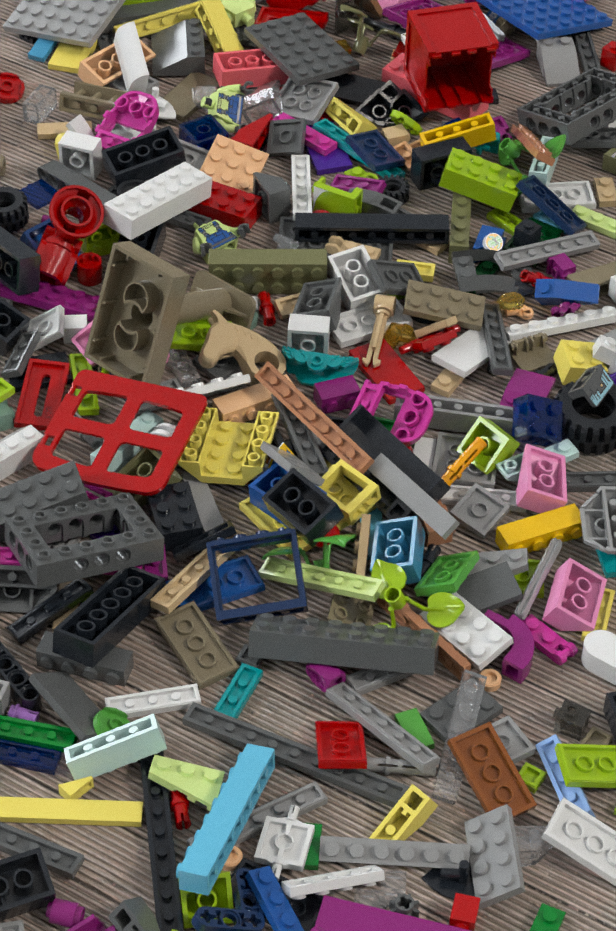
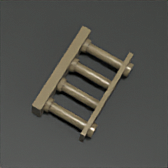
[59,81,128,120]

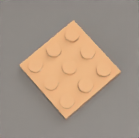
[200,134,269,193]

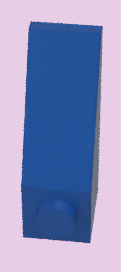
[534,279,600,305]

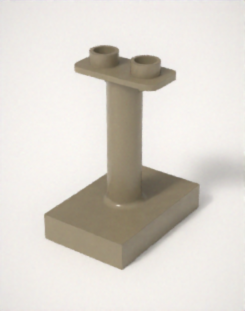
[84,241,256,385]

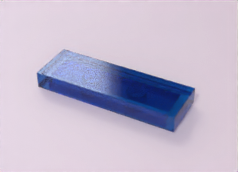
[0,739,62,775]

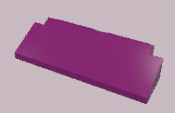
[315,895,471,931]

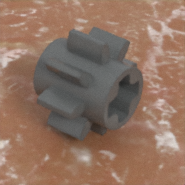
[389,893,420,918]

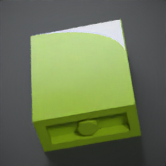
[312,176,363,213]

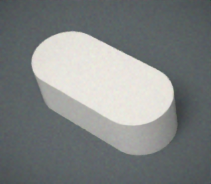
[581,630,616,685]

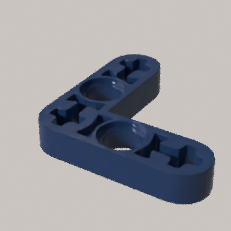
[192,868,265,931]

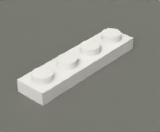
[281,864,385,900]

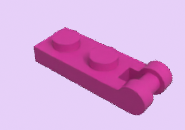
[522,614,578,666]

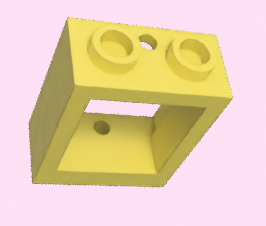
[316,459,381,526]

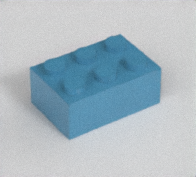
[370,515,425,584]

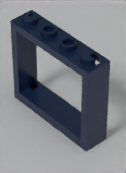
[206,527,309,626]

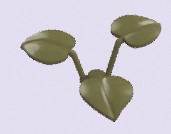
[340,4,401,55]

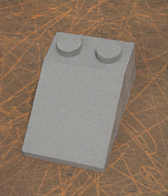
[536,37,580,87]

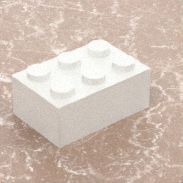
[327,245,387,311]

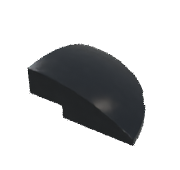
[355,80,429,127]

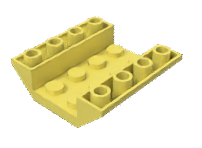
[178,407,279,486]

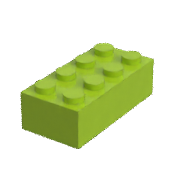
[439,147,523,213]

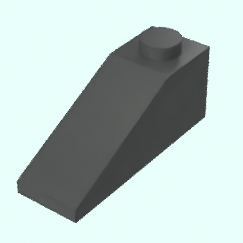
[108,896,160,931]

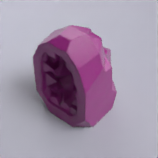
[306,663,346,693]

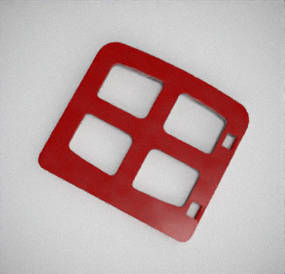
[32,370,208,496]

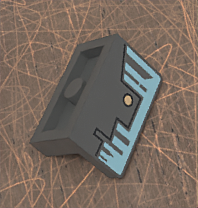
[568,364,614,408]

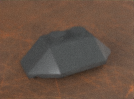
[0,565,58,613]

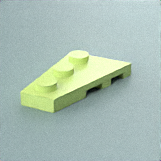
[148,754,225,811]

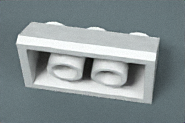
[0,425,44,481]

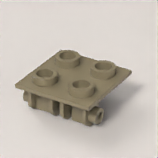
[508,332,555,371]
[327,594,375,626]

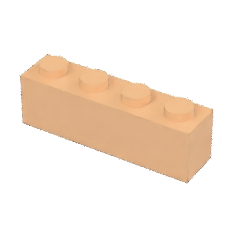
[212,374,296,423]

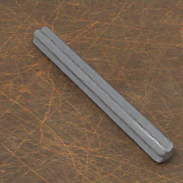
[514,538,562,620]

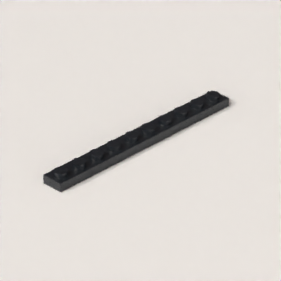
[140,751,183,931]

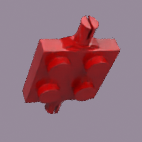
[399,324,461,355]

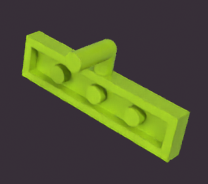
[69,353,110,416]

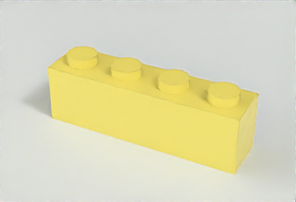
[195,0,244,53]

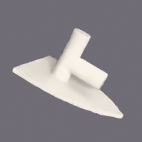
[151,87,176,119]

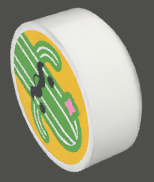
[483,233,503,251]

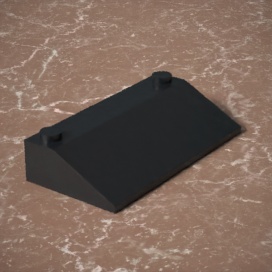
[319,404,451,520]

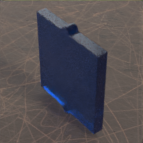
[19,179,57,210]

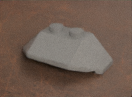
[579,486,616,554]

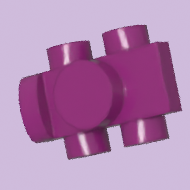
[551,302,581,317]

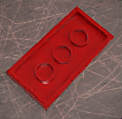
[348,338,425,405]

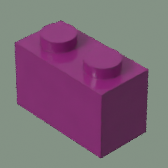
[313,375,360,414]

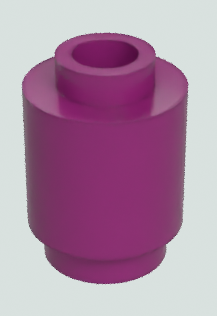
[46,898,85,928]

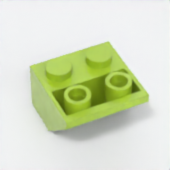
[79,223,120,256]

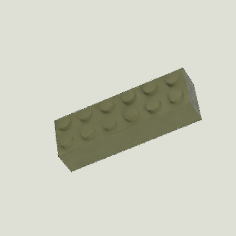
[209,249,327,294]

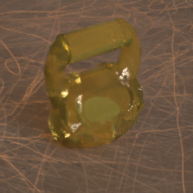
[496,292,525,310]

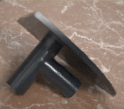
[422,859,475,900]

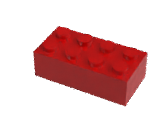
[188,181,262,234]

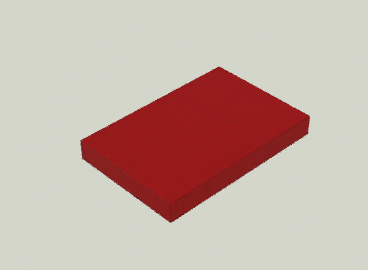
[315,721,367,769]

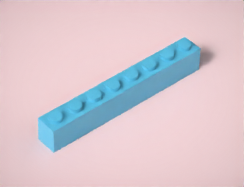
[176,743,275,896]

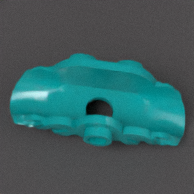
[281,346,359,387]

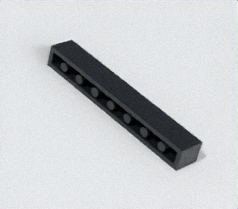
[295,213,450,244]

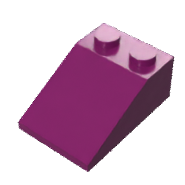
[500,368,556,430]

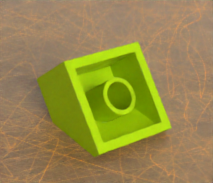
[456,416,521,474]

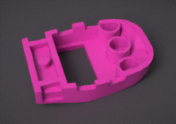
[95,91,159,150]
[349,379,434,446]

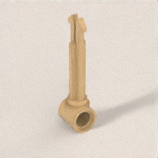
[362,294,396,368]

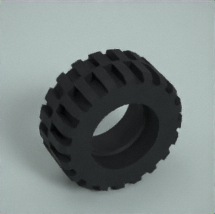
[551,380,616,455]

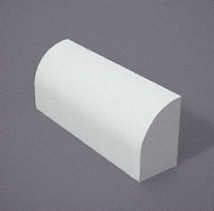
[114,21,149,93]

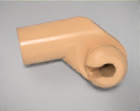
[504,305,534,320]

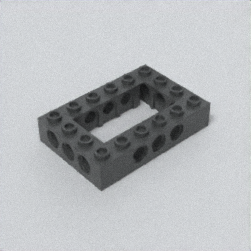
[517,67,616,145]
[5,492,164,589]

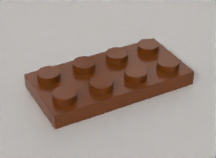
[447,722,537,818]

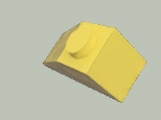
[325,97,377,135]
[369,784,438,841]

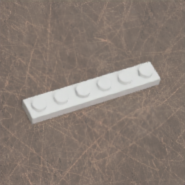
[291,154,312,221]
[505,306,616,343]

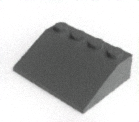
[151,18,205,76]

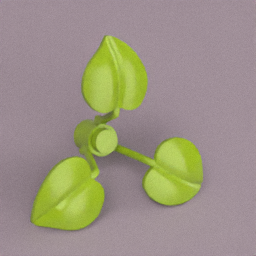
[371,559,465,628]

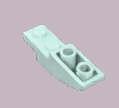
[496,438,579,482]

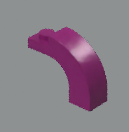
[484,609,535,684]

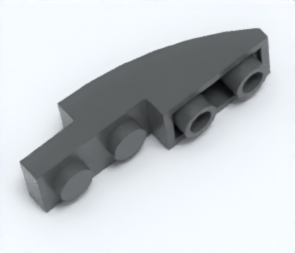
[348,188,412,214]

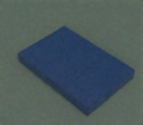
[345,129,406,173]

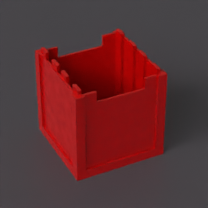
[404,2,499,113]

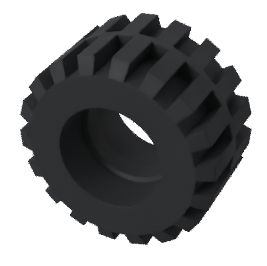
[0,186,29,233]

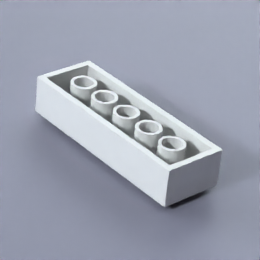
[103,162,212,240]

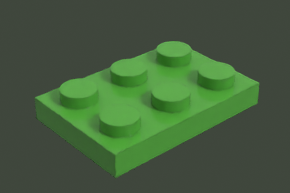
[414,550,480,597]

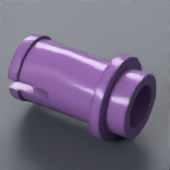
[8,704,40,722]

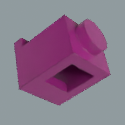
[546,253,576,280]

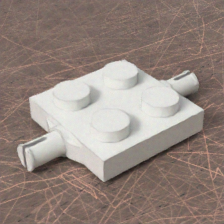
[254,805,315,881]

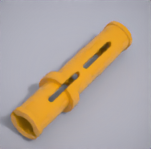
[441,437,487,486]

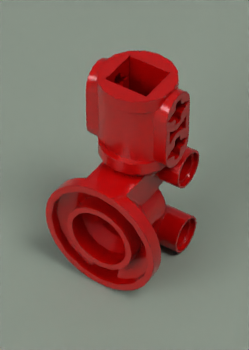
[36,185,104,286]

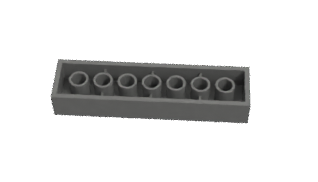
[248,613,440,676]

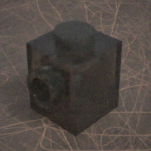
[552,700,591,741]

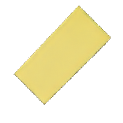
[58,776,94,799]

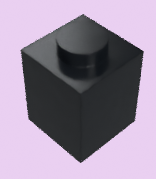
[513,218,542,247]

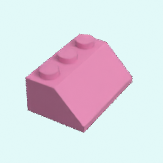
[542,558,607,631]

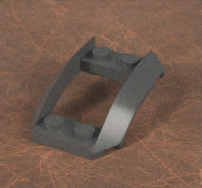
[451,249,535,301]

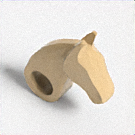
[198,310,286,386]

